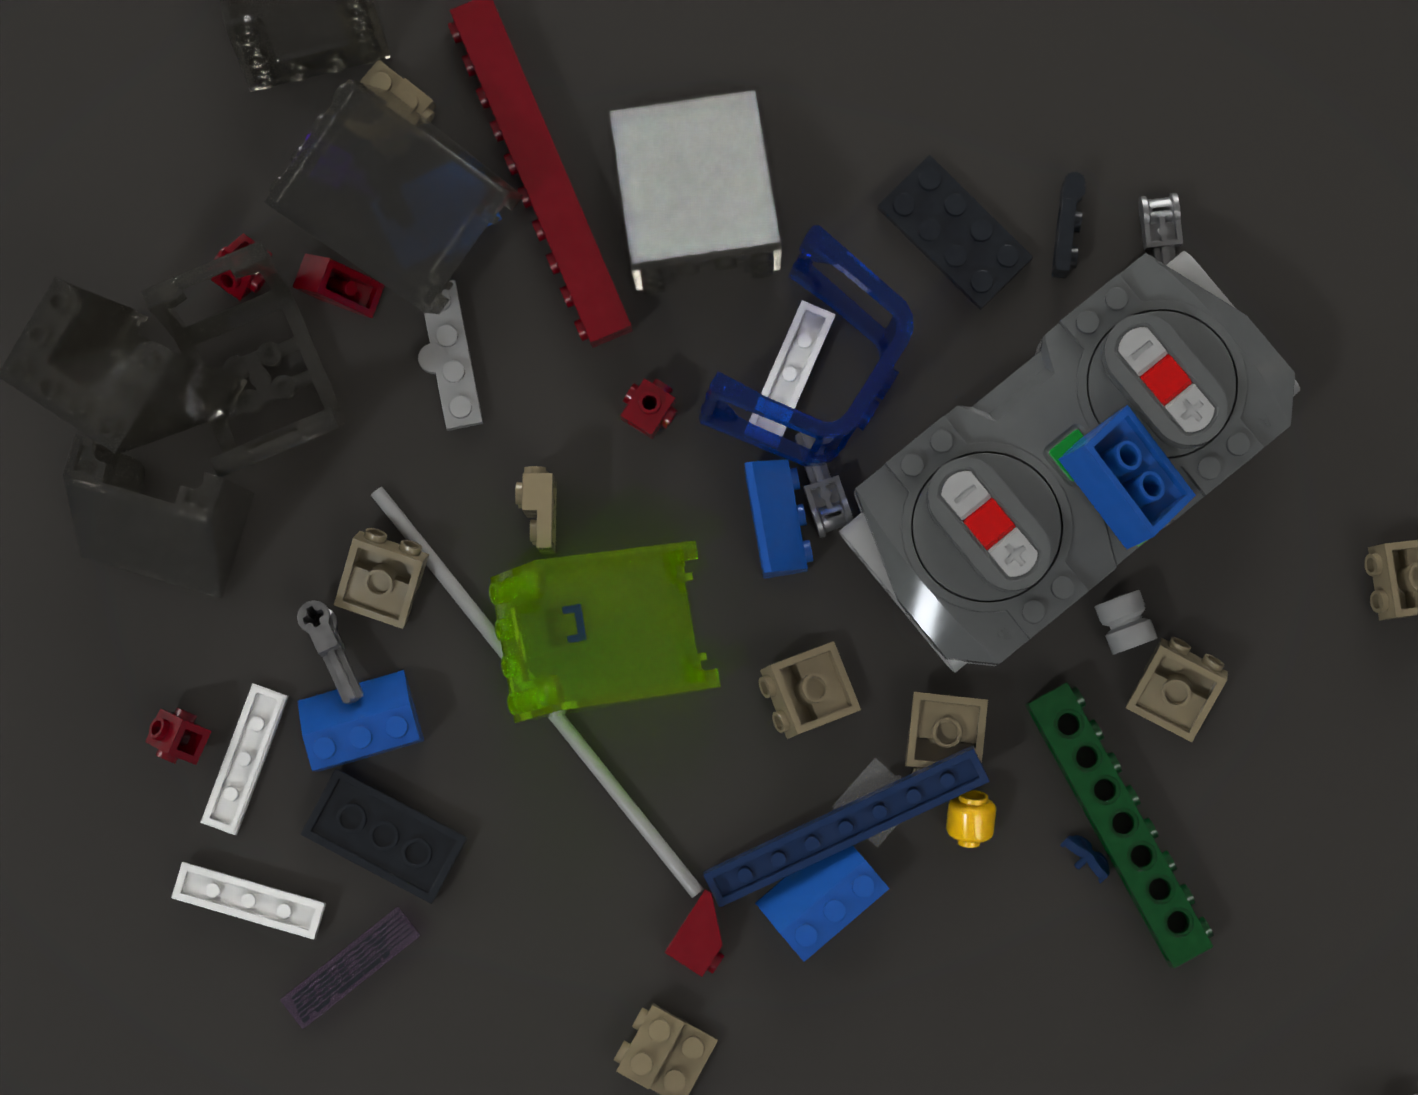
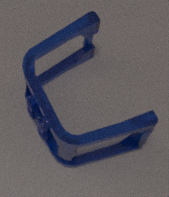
[699,225,913,466]

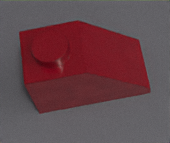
[292,253,385,318]
[664,889,725,977]

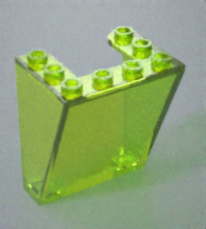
[489,541,721,723]

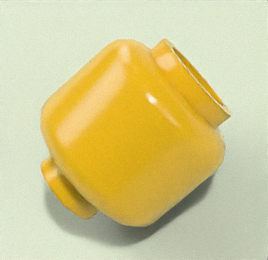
[946,790,997,848]

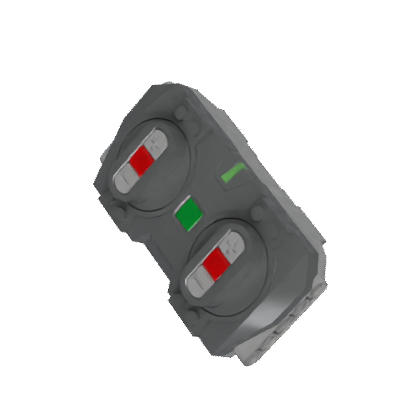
[838,251,1300,673]

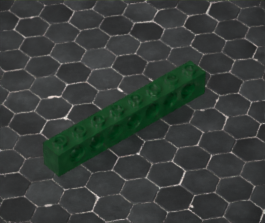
[1025,683,1214,968]

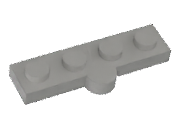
[418,280,483,431]

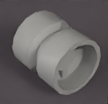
[1094,590,1158,655]

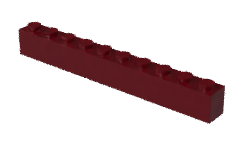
[447,0,633,348]

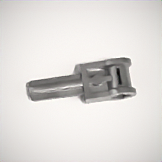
[1138,193,1183,265]
[795,429,853,538]
[297,600,363,704]

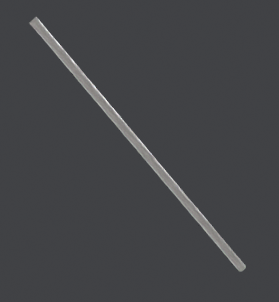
[371,486,703,898]

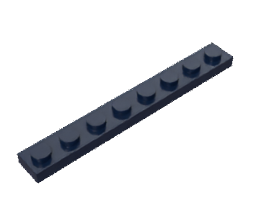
[703,745,990,907]

